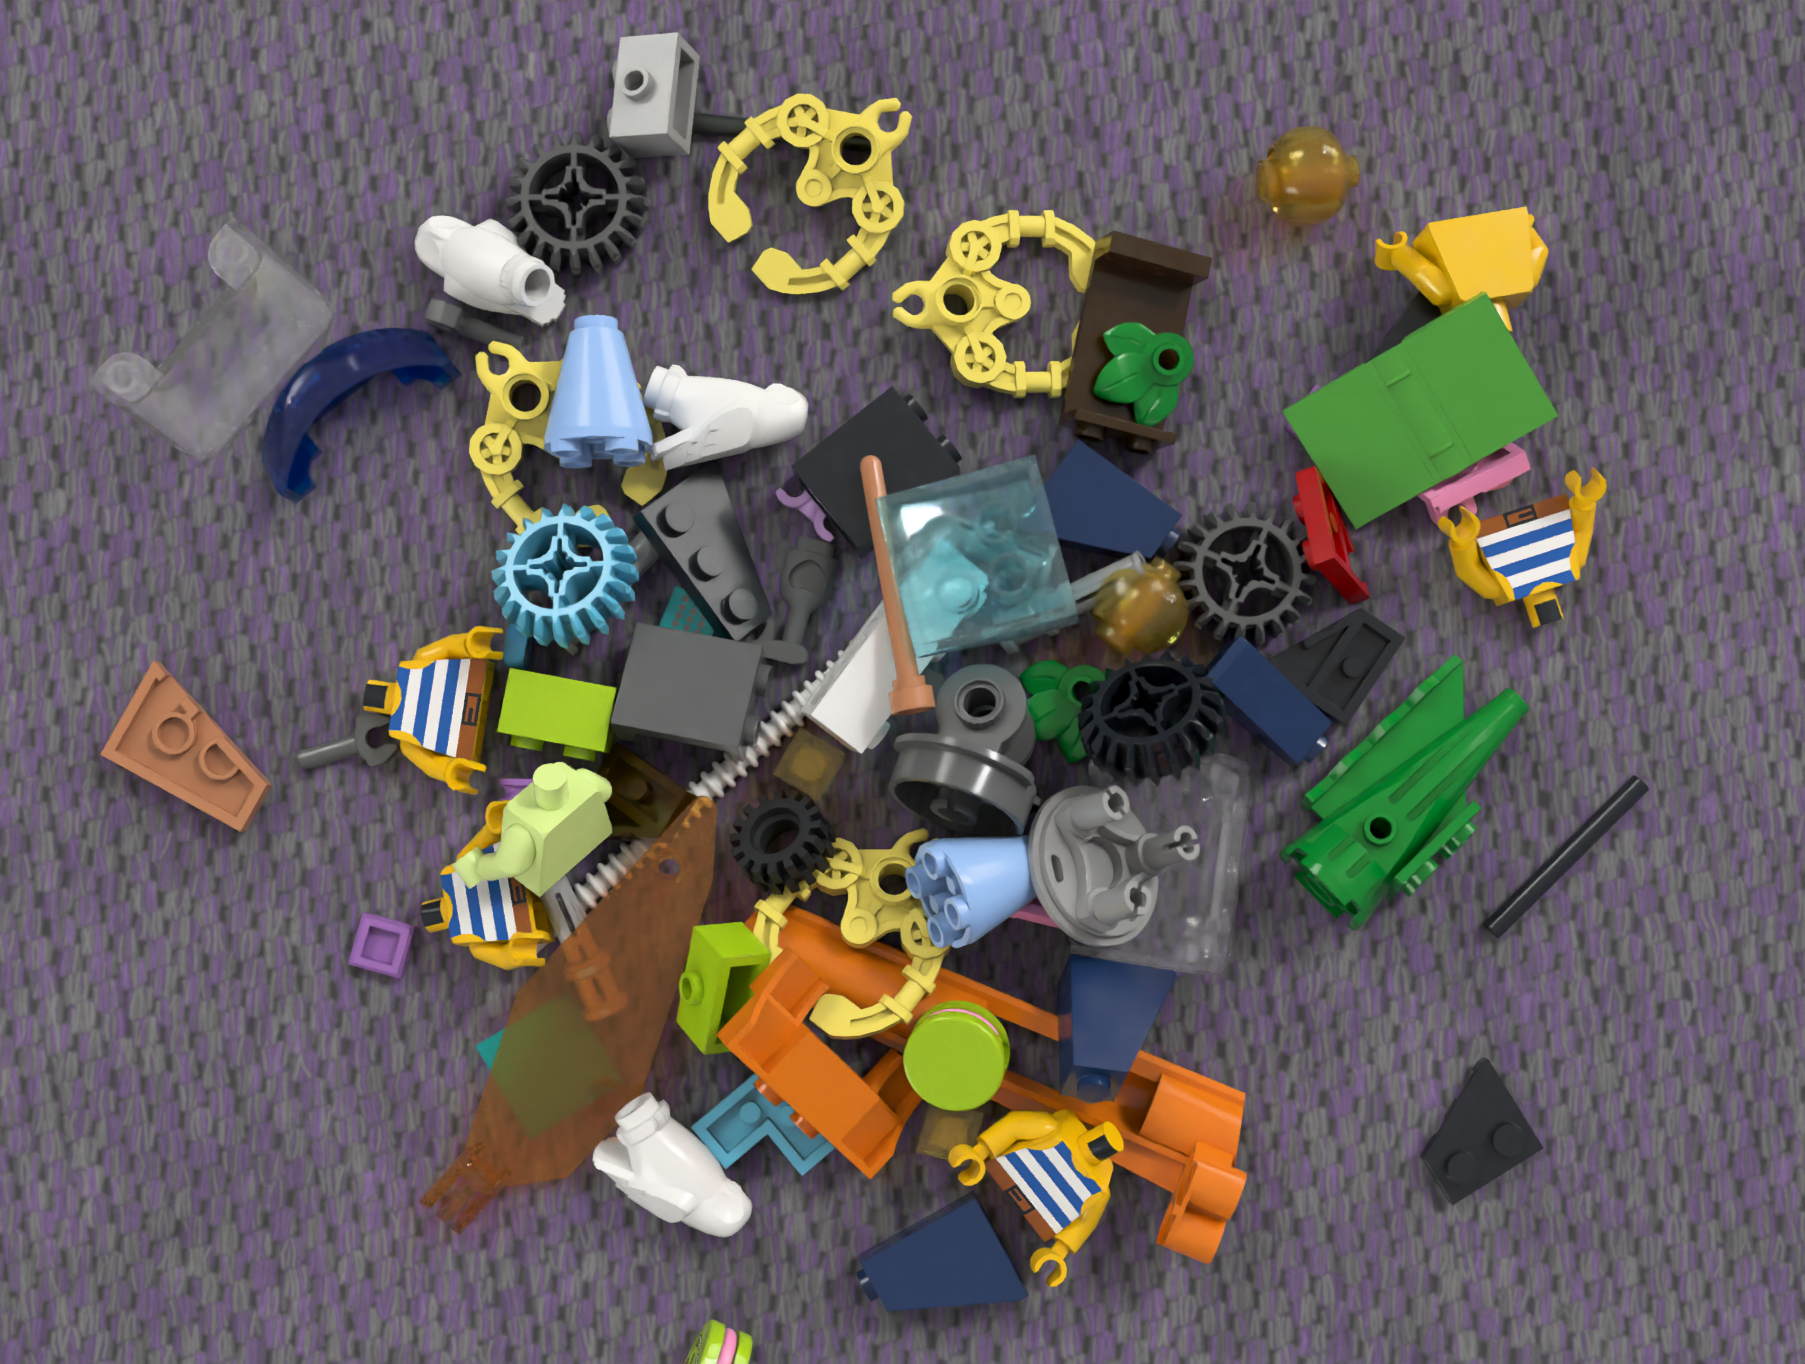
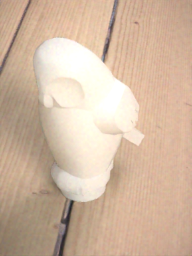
[414,216,566,327]
[643,364,808,471]
[592,1092,752,1238]

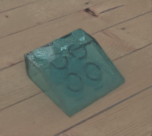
[875,455,1080,659]

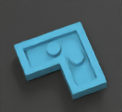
[691,1073,835,1176]

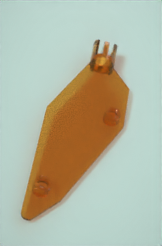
[419,796,717,1235]

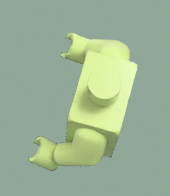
[452,762,612,897]

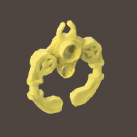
[708,93,912,294]
[892,210,1096,398]
[469,340,667,548]
[753,828,951,1040]

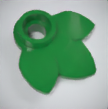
[1093,322,1194,427]
[1019,660,1105,763]

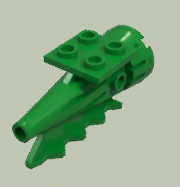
[1280,654,1529,931]

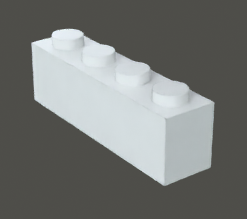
[800,540,990,754]

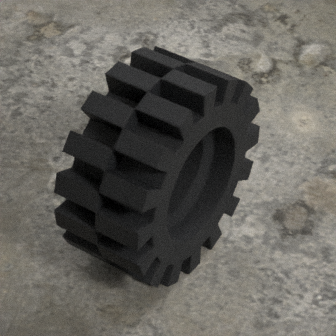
[729,789,836,895]

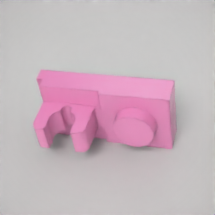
[1417,442,1531,525]

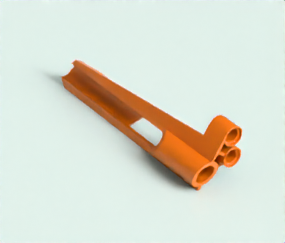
[744,904,1247,1265]

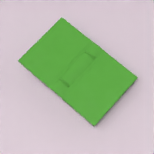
[1283,291,1558,529]

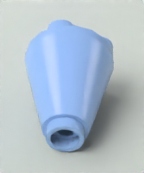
[544,315,653,469]
[905,835,1037,949]

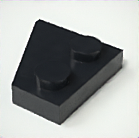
[1268,608,1405,727]
[1420,1057,1543,1205]

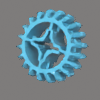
[491,503,639,649]

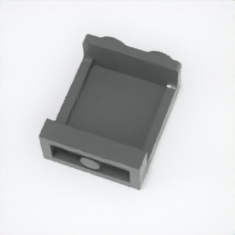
[610,622,773,762]

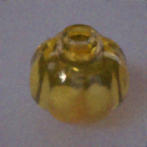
[1256,126,1360,227]
[1089,557,1189,657]

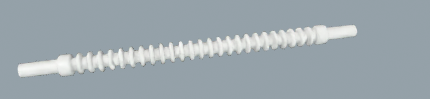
[536,640,852,954]

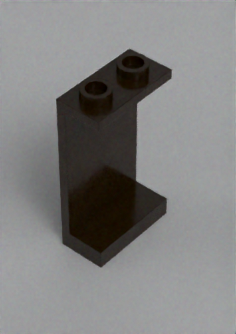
[1058,230,1212,455]

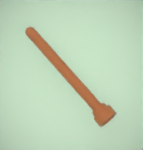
[860,455,936,716]

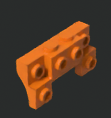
[716,946,922,1179]

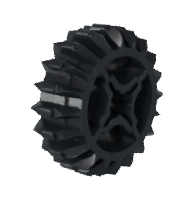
[1077,650,1227,787]

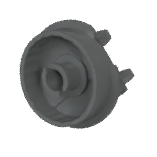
[888,664,1041,837]

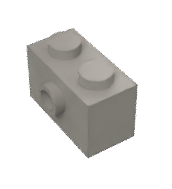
[607,32,700,158]

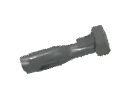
[750,536,839,666]

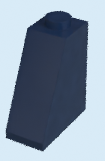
[1013,439,1182,563]
[1205,635,1332,766]
[1057,954,1176,1102]
[856,1190,1029,1311]

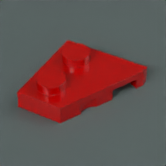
[1293,466,1370,605]

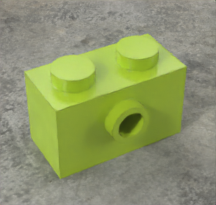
[497,668,619,761]
[676,922,772,1055]

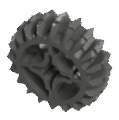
[505,131,649,277]
[1171,502,1317,645]

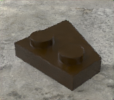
[597,742,698,843]

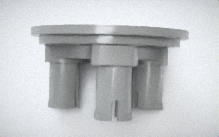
[1027,785,1200,947]

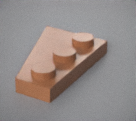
[100,660,272,832]

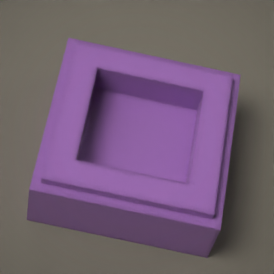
[348,912,417,979]

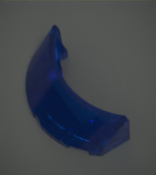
[261,328,462,504]

